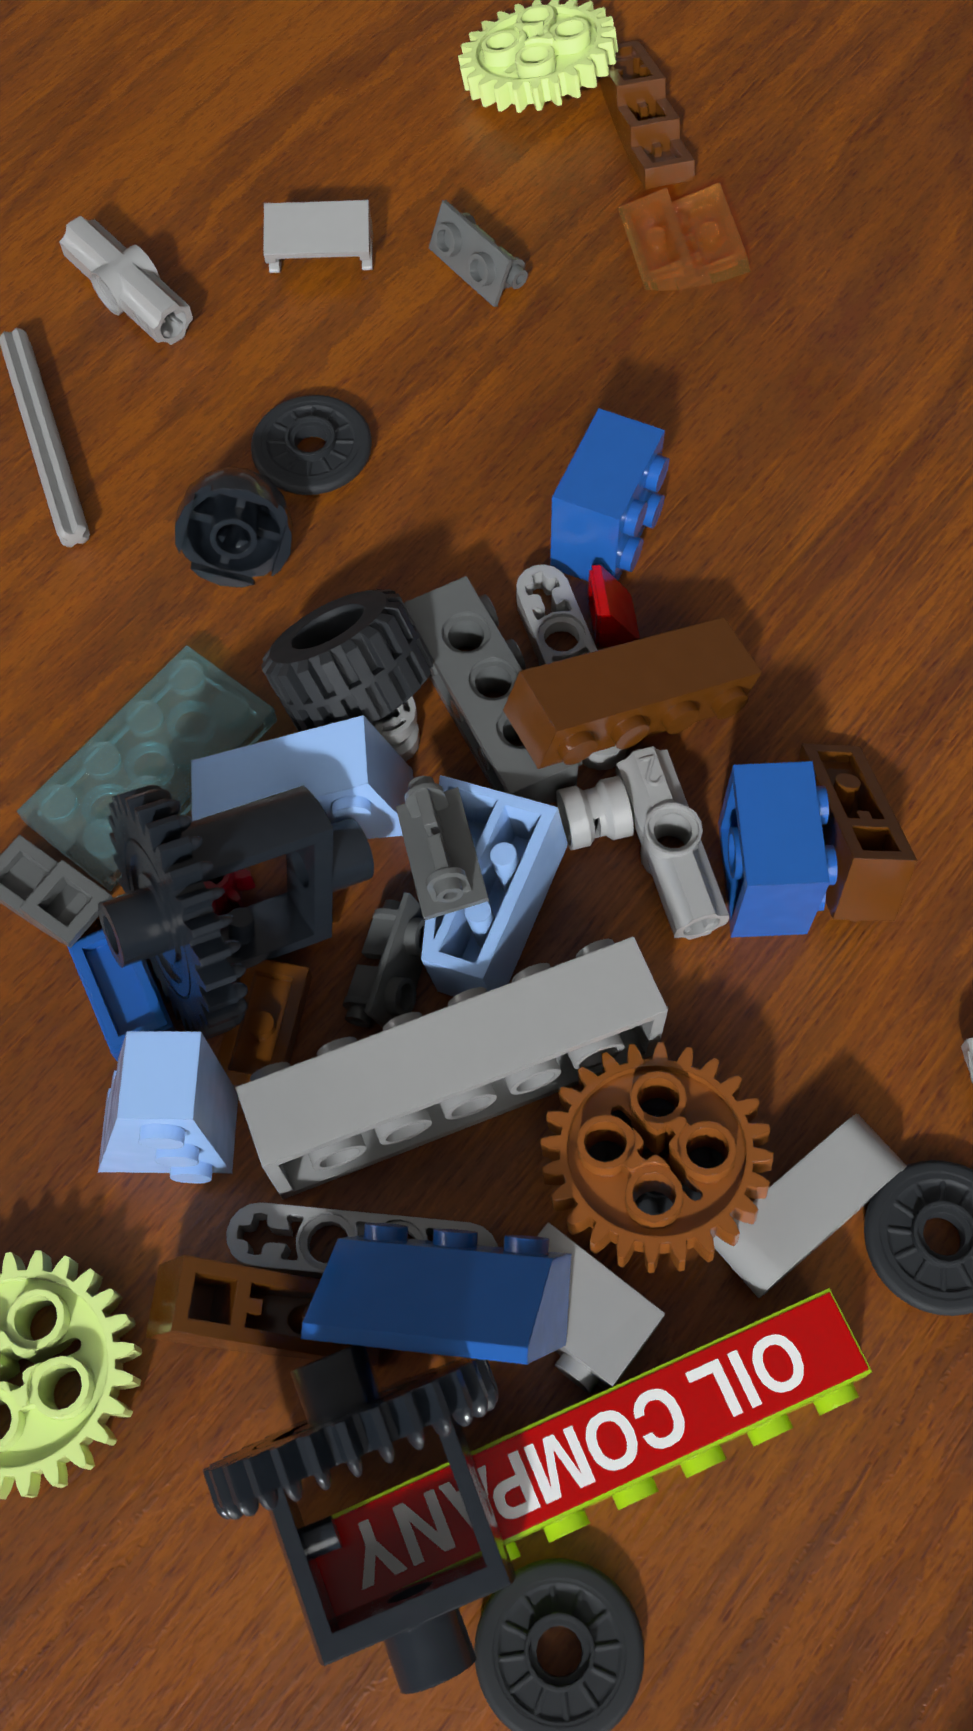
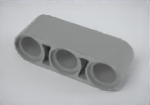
[713,1113,907,1298]

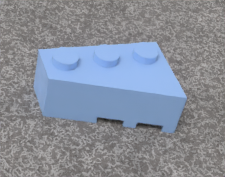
[191,715,413,839]
[421,775,568,997]
[98,1031,238,1183]

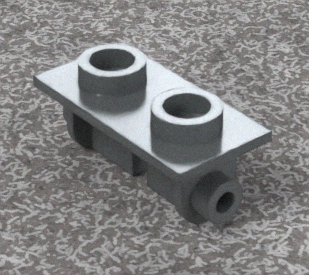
[429,200,528,307]
[396,776,489,920]
[342,892,425,1028]

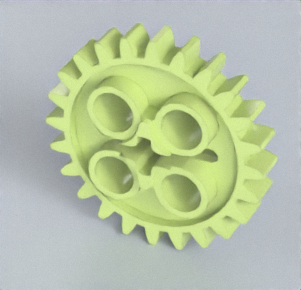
[458,0,618,113]
[0,1250,142,1500]

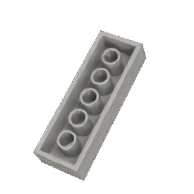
[235,936,668,1199]

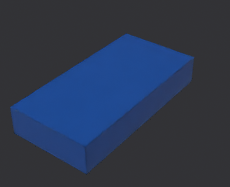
[67,929,177,1061]

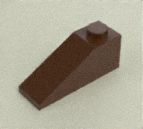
[799,743,917,922]
[146,1255,380,1366]

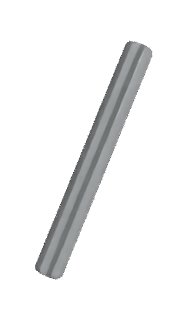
[0,328,90,547]

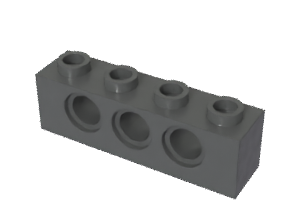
[404,576,582,805]

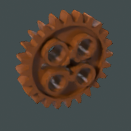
[541,1042,774,1273]

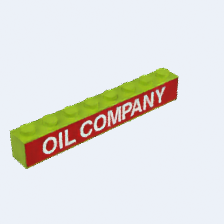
[316,1288,872,1617]

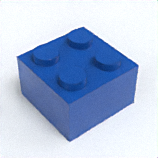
[550,408,669,581]
[718,761,838,938]

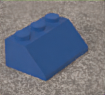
[301,1223,571,1364]

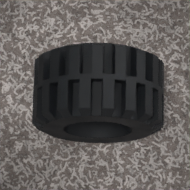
[261,589,433,732]

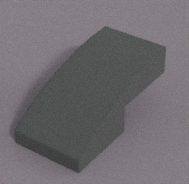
[0,835,112,948]

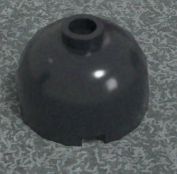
[175,467,292,588]

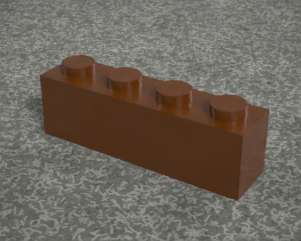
[503,617,762,769]

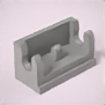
[263,200,373,273]

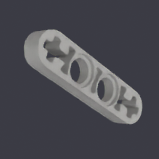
[516,564,628,770]
[226,1202,498,1278]

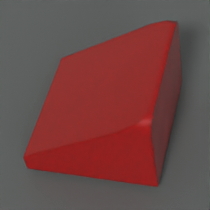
[587,564,640,648]

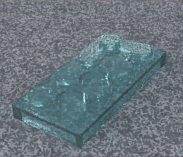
[17,645,278,891]

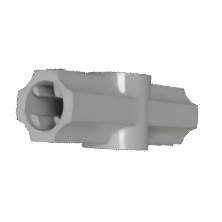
[59,216,193,345]
[615,746,729,940]

